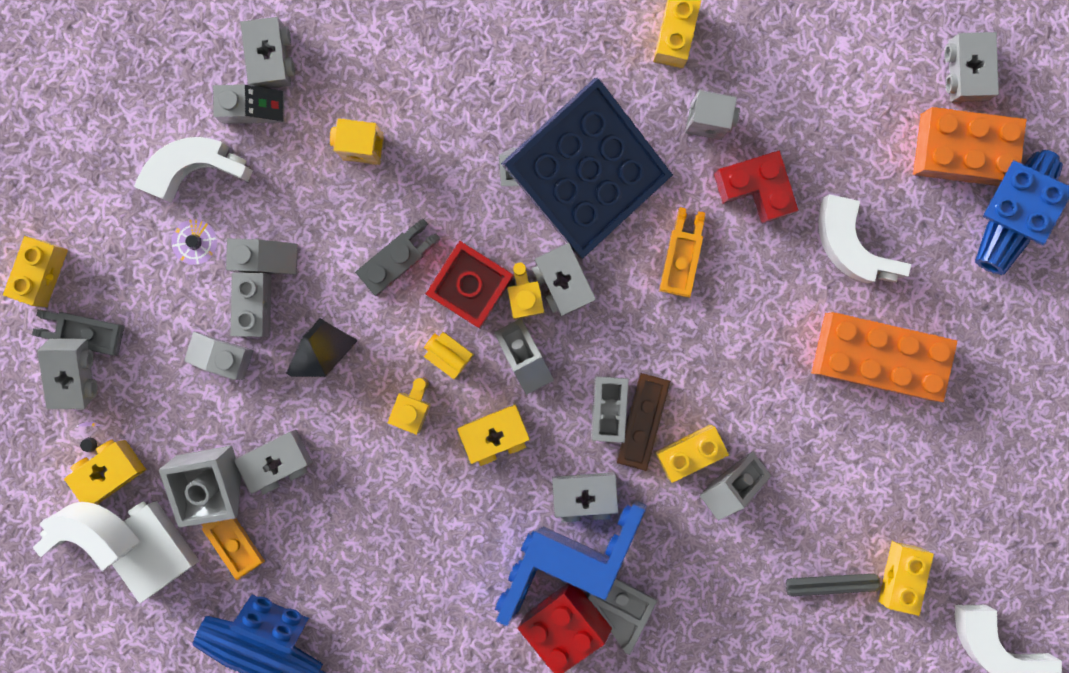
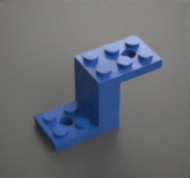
[495,501,647,627]

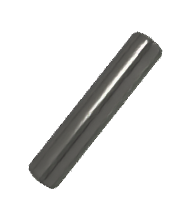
[786,573,880,597]

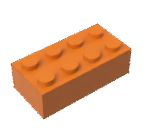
[811,312,958,402]

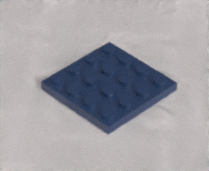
[501,78,673,259]

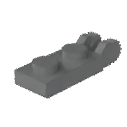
[355,218,440,296]
[32,309,125,356]

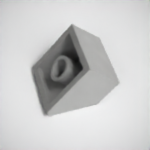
[159,445,241,528]

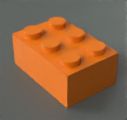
[913,107,1027,186]

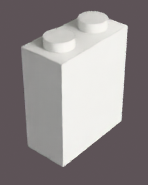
[112,501,200,603]

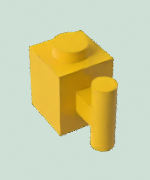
[507,262,544,319]
[424,332,474,379]
[387,378,431,435]

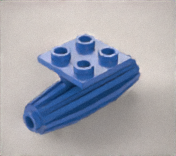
[975,150,1069,275]
[192,594,326,673]

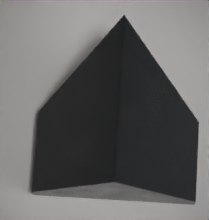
[286,318,357,377]

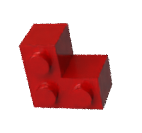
[714,150,799,224]

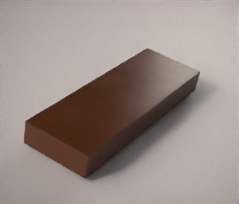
[616,373,671,471]

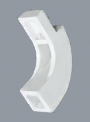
[134,137,253,203]
[818,194,911,284]
[33,502,140,571]
[955,605,1062,673]

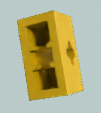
[653,0,701,68]
[330,118,384,165]
[3,236,68,307]
[457,404,530,466]
[654,425,729,483]
[63,439,147,505]
[878,541,934,616]

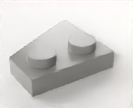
[587,578,657,655]

